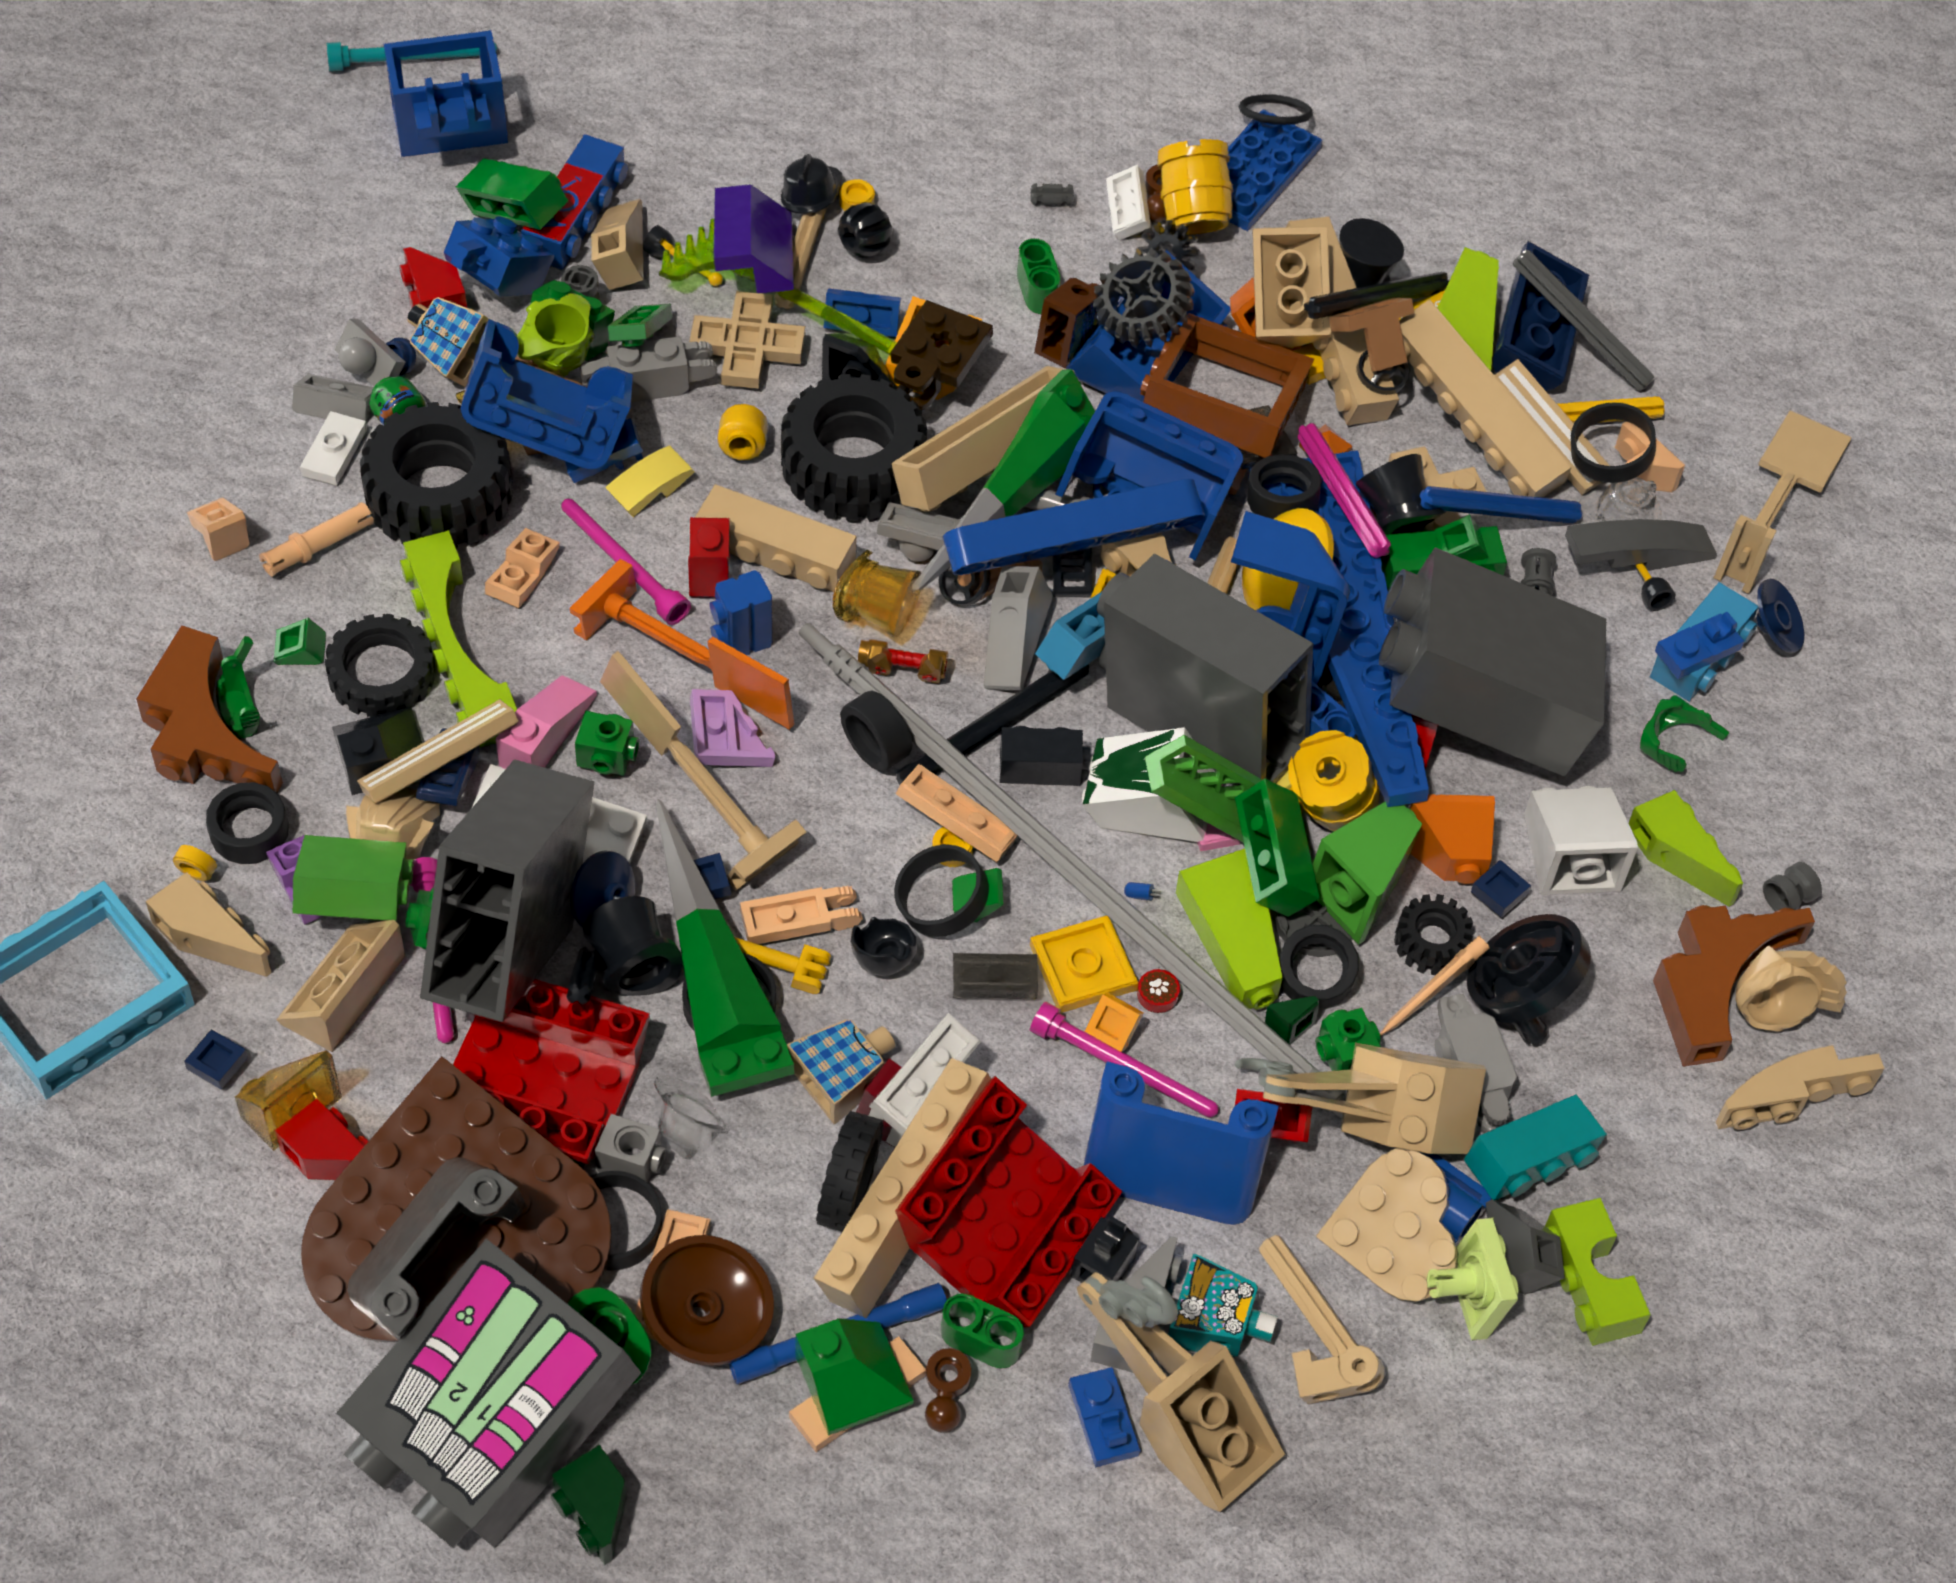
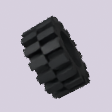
[1394,894,1474,975]

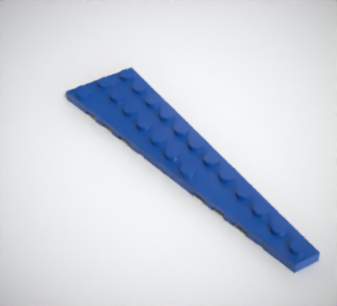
[1248,450,1429,807]

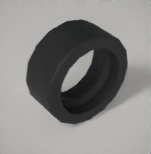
[1247,454,1322,519]
[840,690,912,771]
[206,782,289,864]
[1279,925,1359,1009]

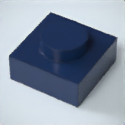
[693,853,732,899]
[1471,860,1531,918]
[184,1029,248,1090]

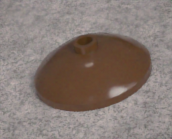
[640,1235,774,1366]

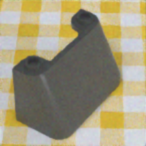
[347,1158,527,1340]

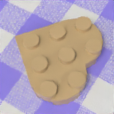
[1316,1149,1458,1301]

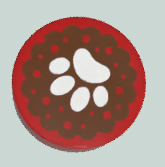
[1137,969,1180,1013]

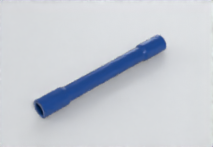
[729,1282,947,1385]

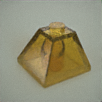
[235,1050,342,1151]

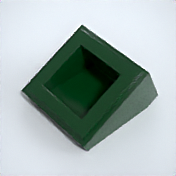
[1265,996,1319,1045]

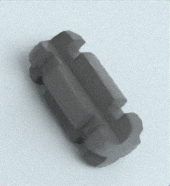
[1030,183,1074,205]

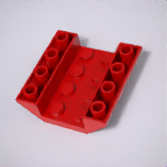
[453,979,650,1164]
[895,1076,1122,1328]

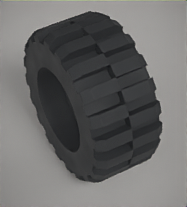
[781,374,927,521]
[360,402,513,549]

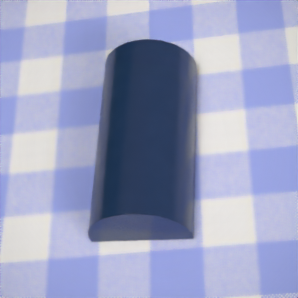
[1493,241,1589,391]

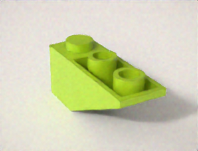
[1628,790,1743,907]

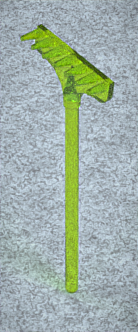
[659,218,946,384]

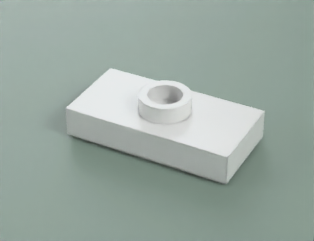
[1106,165,1151,241]
[300,411,367,486]

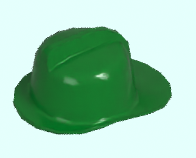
[568,1287,652,1387]

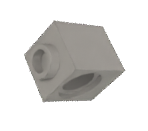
[595,1114,666,1183]

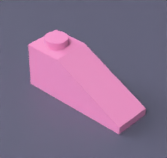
[496,675,597,769]

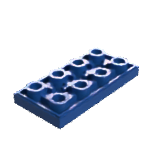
[1227,109,1323,232]

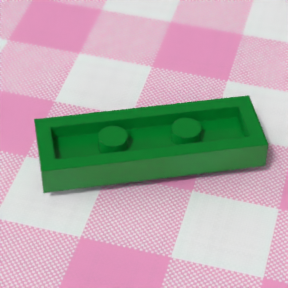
[608,303,673,346]

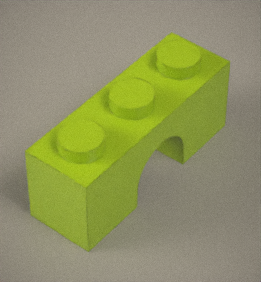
[1545,1197,1651,1346]

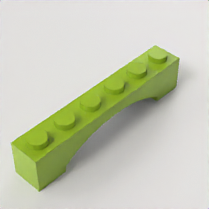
[399,530,517,748]

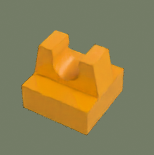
[1084,992,1144,1052]

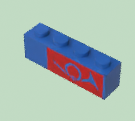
[521,134,628,270]

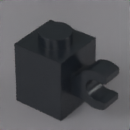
[1071,1216,1139,1283]

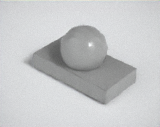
[335,319,405,386]
[877,502,961,562]

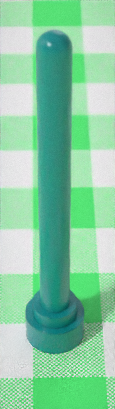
[326,42,498,71]

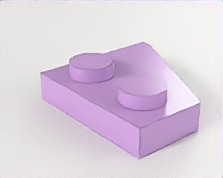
[690,689,775,767]

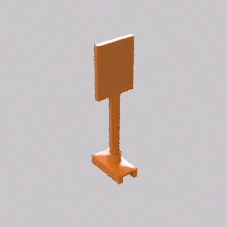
[569,558,795,730]

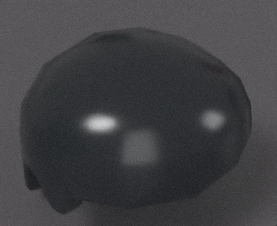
[850,917,917,976]

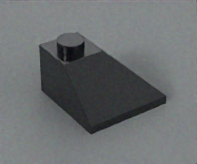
[332,707,422,795]

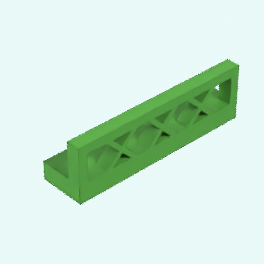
[1145,735,1262,843]

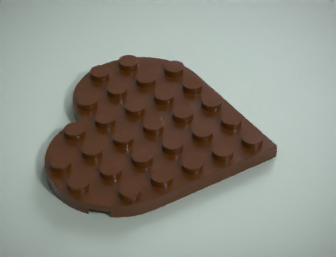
[301,1056,612,1343]

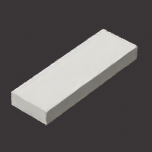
[869,1013,981,1135]

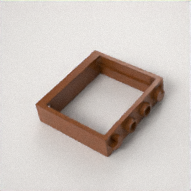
[1140,313,1314,458]

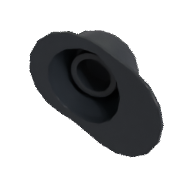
[781,154,842,214]

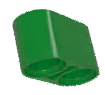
[1017,238,1060,314]
[941,1294,1024,1369]

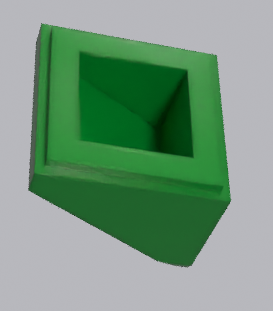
[1434,515,1488,561]
[273,618,326,665]
[952,868,1004,923]

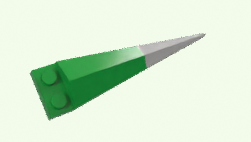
[912,369,1095,590]
[656,799,794,1097]

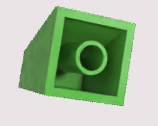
[1313,802,1422,945]

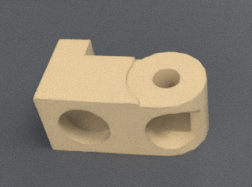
[1292,1346,1385,1405]

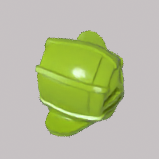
[517,293,594,377]

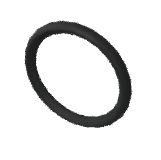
[1239,94,1313,125]

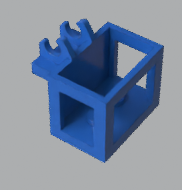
[383,30,508,157]

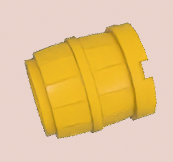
[1157,139,1233,235]
[1288,730,1380,831]

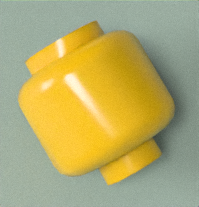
[717,404,769,461]

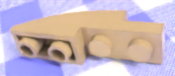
[1716,1045,1884,1130]

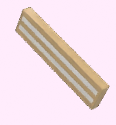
[1494,359,1610,495]
[357,699,519,804]

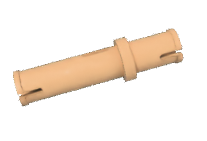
[259,502,374,577]

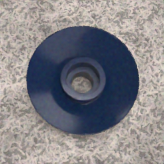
[1756,579,1805,653]
[571,850,635,928]

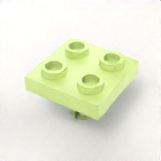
[1427,1218,1518,1340]

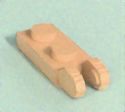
[740,885,863,944]

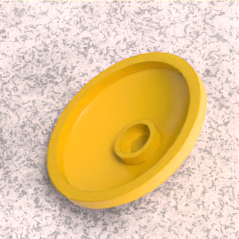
[1242,508,1334,611]

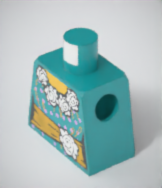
[1168,1253,1278,1357]

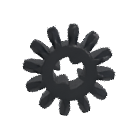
[1138,220,1201,271]

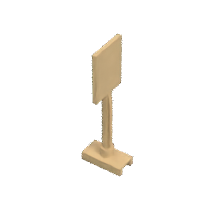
[1714,410,1852,594]
[600,651,806,891]

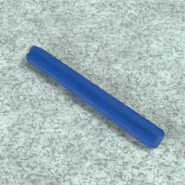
[1419,486,1583,524]

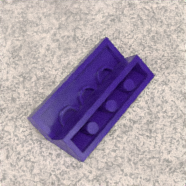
[714,184,794,294]

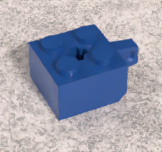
[444,216,555,297]

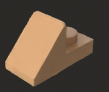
[1615,421,1685,492]
[187,497,249,561]

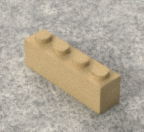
[695,484,857,593]

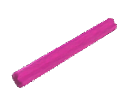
[1297,423,1391,559]

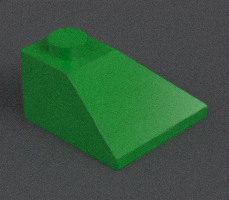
[795,1318,914,1436]

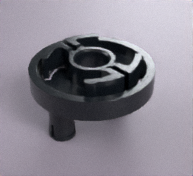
[1467,914,1591,1045]

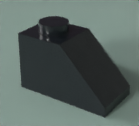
[822,333,894,389]

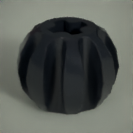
[838,202,893,258]

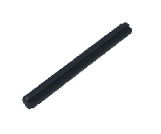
[1304,271,1450,319]
[896,664,1090,785]

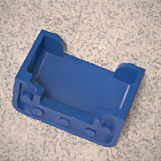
[1066,250,1231,402]
[461,319,633,470]
[1083,1061,1278,1225]

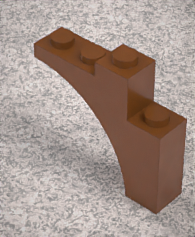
[136,625,283,793]
[1653,905,1815,1067]

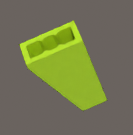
[1413,247,1499,371]
[1175,848,1283,1010]

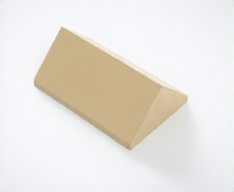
[1252,227,1331,348]
[276,920,405,1052]

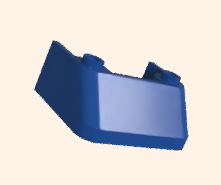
[1055,391,1243,560]
[1231,511,1350,685]

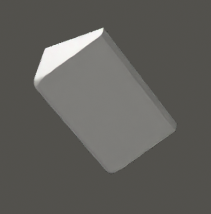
[292,373,374,422]

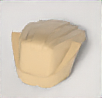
[346,787,440,860]
[1735,945,1847,1032]

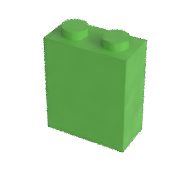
[292,835,414,921]

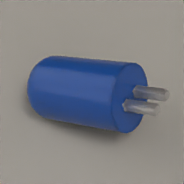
[1124,882,1161,901]

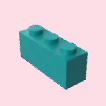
[1464,1094,1607,1200]

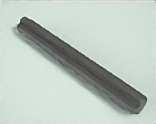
[1512,249,1654,391]

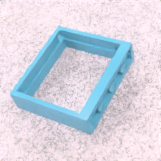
[0,881,195,1100]

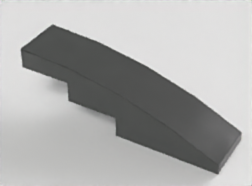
[1565,519,1717,571]

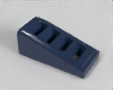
[416,728,480,806]

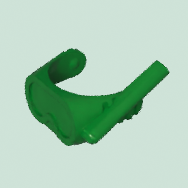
[216,636,260,739]
[1640,695,1729,772]

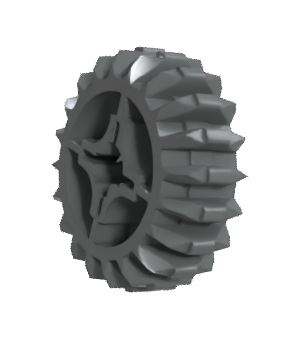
[1093,248,1195,348]

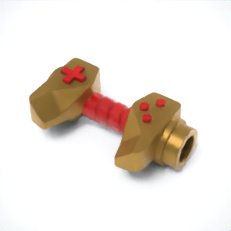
[858,639,948,684]

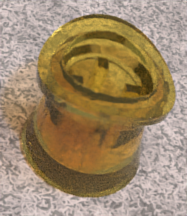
[832,549,921,638]

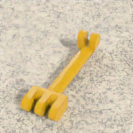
[734,937,831,994]

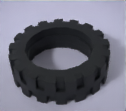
[325,614,435,717]
[816,1111,884,1232]

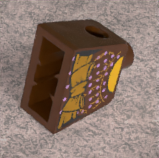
[1034,278,1098,369]

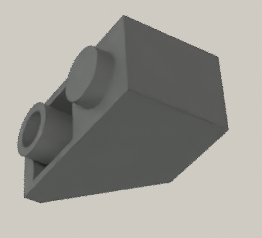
[1486,1200,1565,1294]

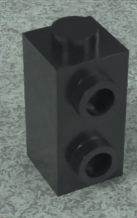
[999,726,1090,786]

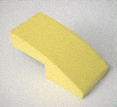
[605,445,695,517]

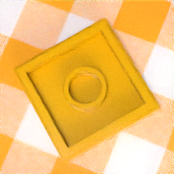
[1029,915,1138,1013]

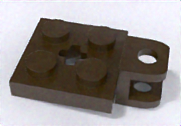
[890,300,993,411]

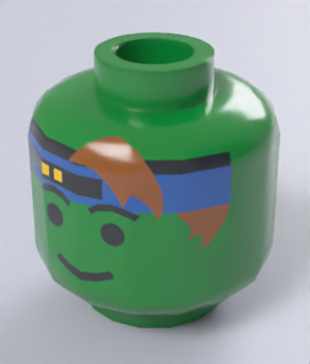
[369,376,427,426]

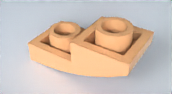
[485,528,560,608]

